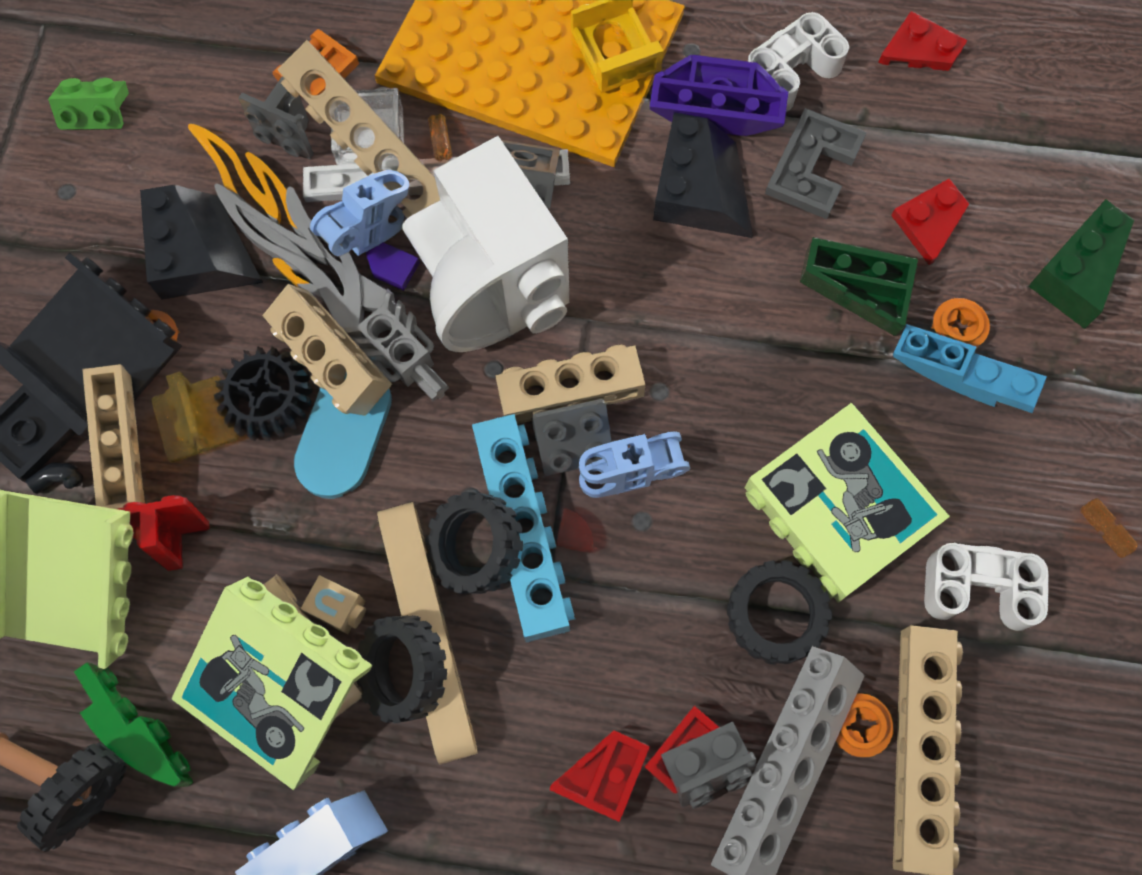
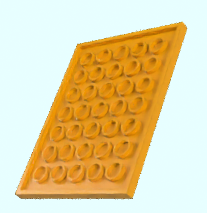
[375,0,685,167]

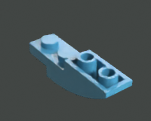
[893,324,1047,413]

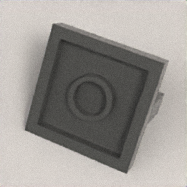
[501,140,560,208]

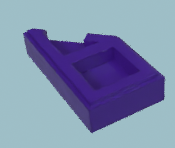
[366,242,420,291]

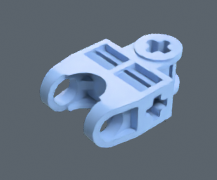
[310,170,409,256]
[579,432,690,498]

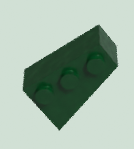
[1028,199,1134,329]
[800,237,918,336]

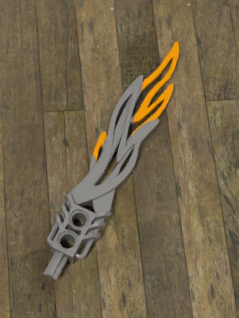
[188,124,449,401]

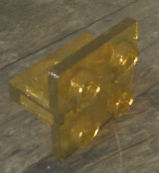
[151,371,239,463]

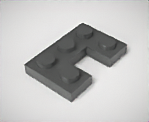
[765,108,867,219]

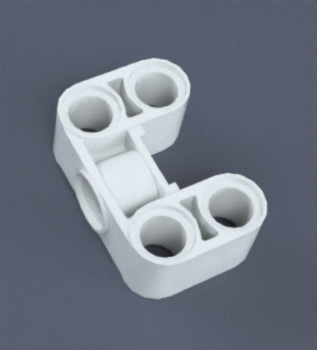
[748,12,849,112]
[924,543,1048,631]

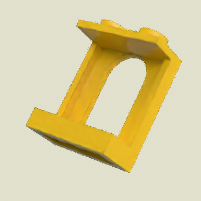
[571,0,663,93]

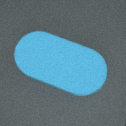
[294,372,392,499]

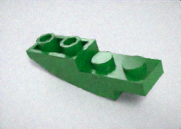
[74,662,193,787]

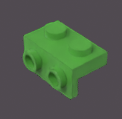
[48,78,129,130]

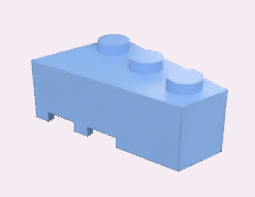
[235,790,388,875]

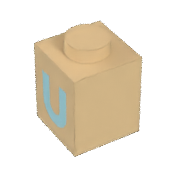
[301,575,366,634]

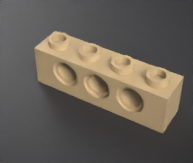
[262,284,392,416]
[495,345,645,424]
[82,364,145,509]

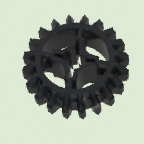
[214,346,313,442]

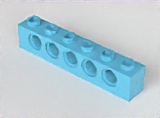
[472,414,575,643]

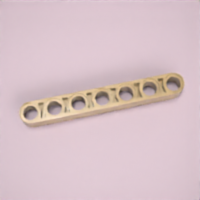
[377,502,478,765]

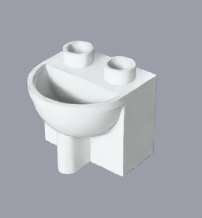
[402,136,570,352]

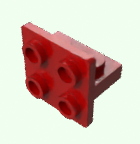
[117,495,210,571]

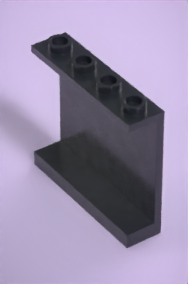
[0,253,182,439]

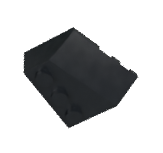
[653,112,753,238]
[140,185,263,300]

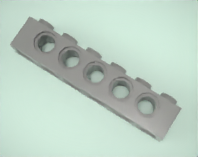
[711,646,865,875]

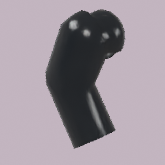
[25,462,83,494]

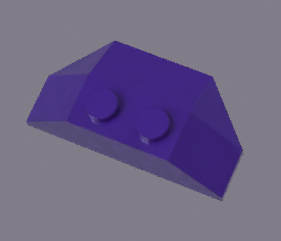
[650,54,789,136]

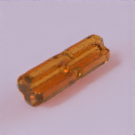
[428,113,452,162]
[1080,498,1138,558]

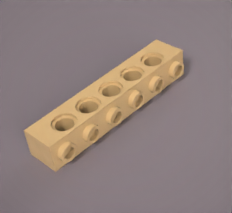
[277,40,440,219]
[893,625,963,875]

